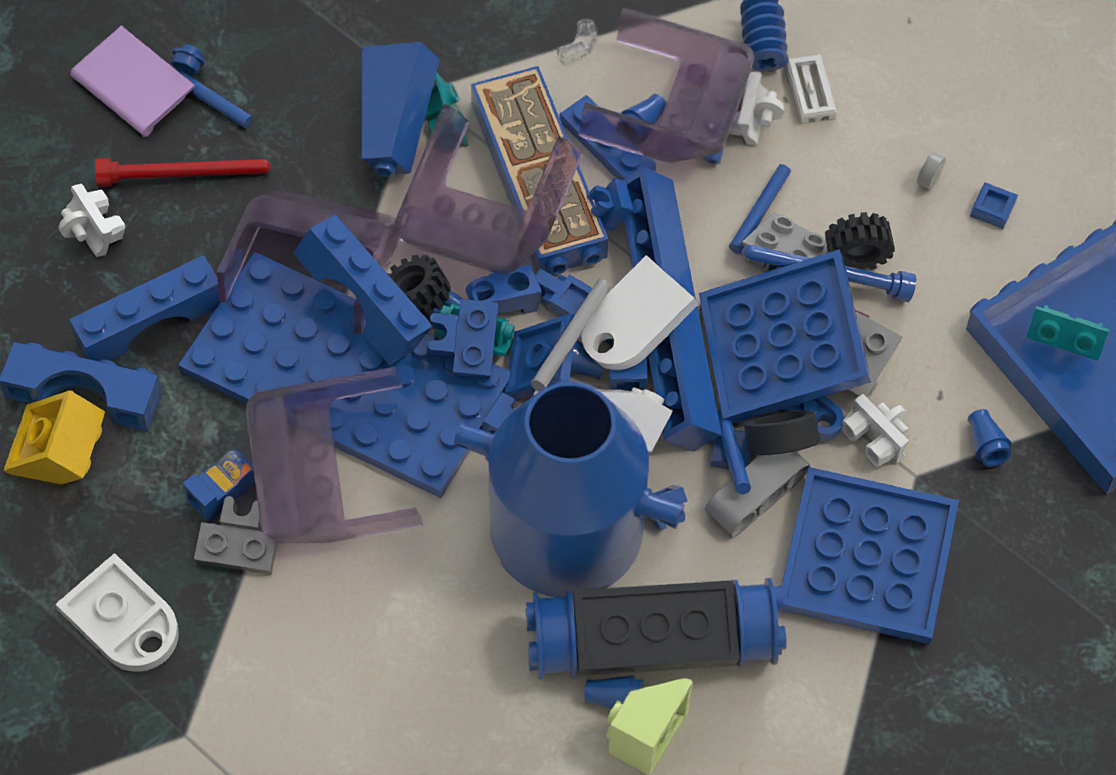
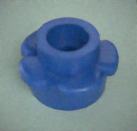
[171,44,205,75]

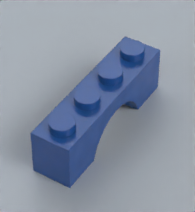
[293,214,432,365]
[69,255,224,361]
[0,342,162,432]

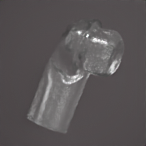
[557,19,598,64]

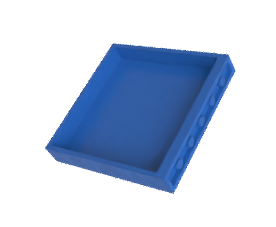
[966,220,1116,495]

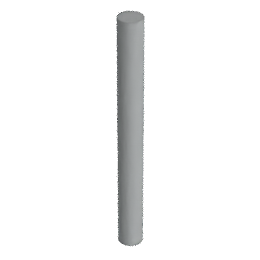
[531,279,610,391]

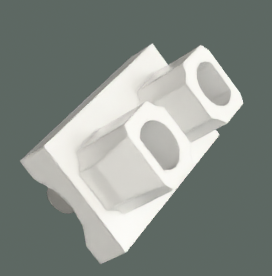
[723,72,785,145]
[59,184,125,257]
[841,394,909,467]

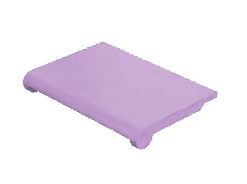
[70,26,195,137]

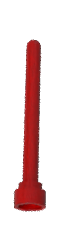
[95,158,270,187]

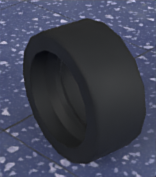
[744,410,820,456]

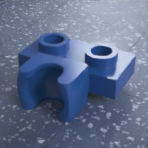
[427,299,498,379]

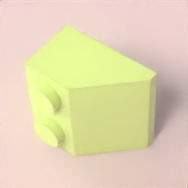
[606,678,693,775]

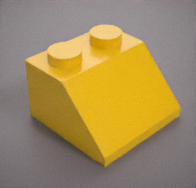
[3,390,105,485]

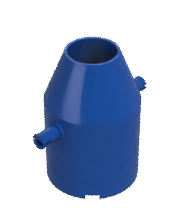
[454,382,685,597]

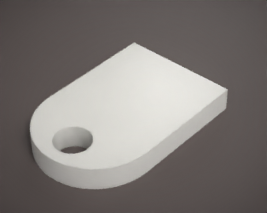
[581,256,699,370]
[56,553,179,672]

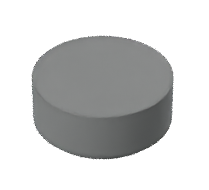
[917,152,946,190]

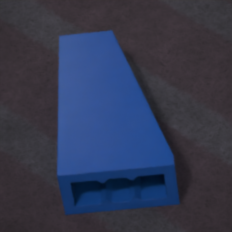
[362,42,440,178]

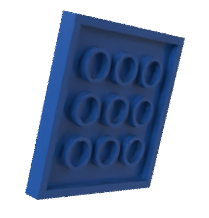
[699,250,871,424]
[781,467,959,644]

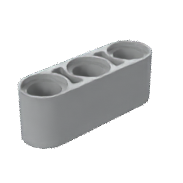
[705,451,811,537]

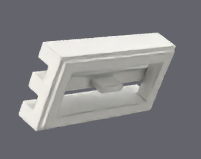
[785,54,837,124]

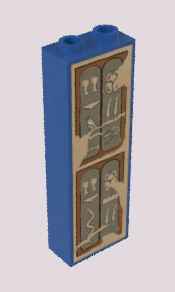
[471,66,609,276]

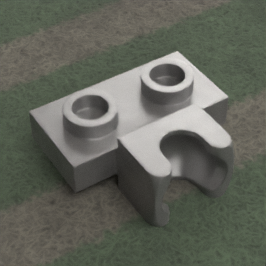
[194,496,279,575]

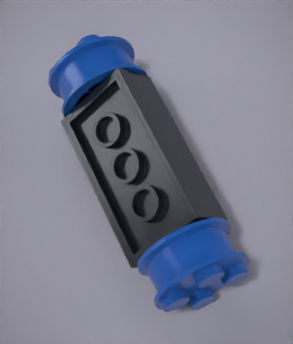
[525,578,787,680]

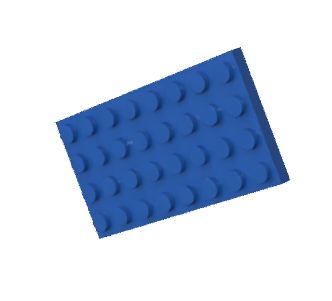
[178,252,510,498]

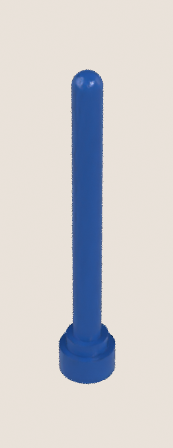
[743,245,916,302]

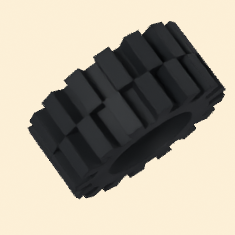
[825,212,895,270]
[387,255,451,318]

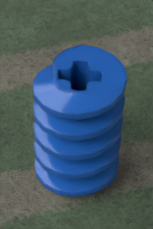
[740,0,789,71]

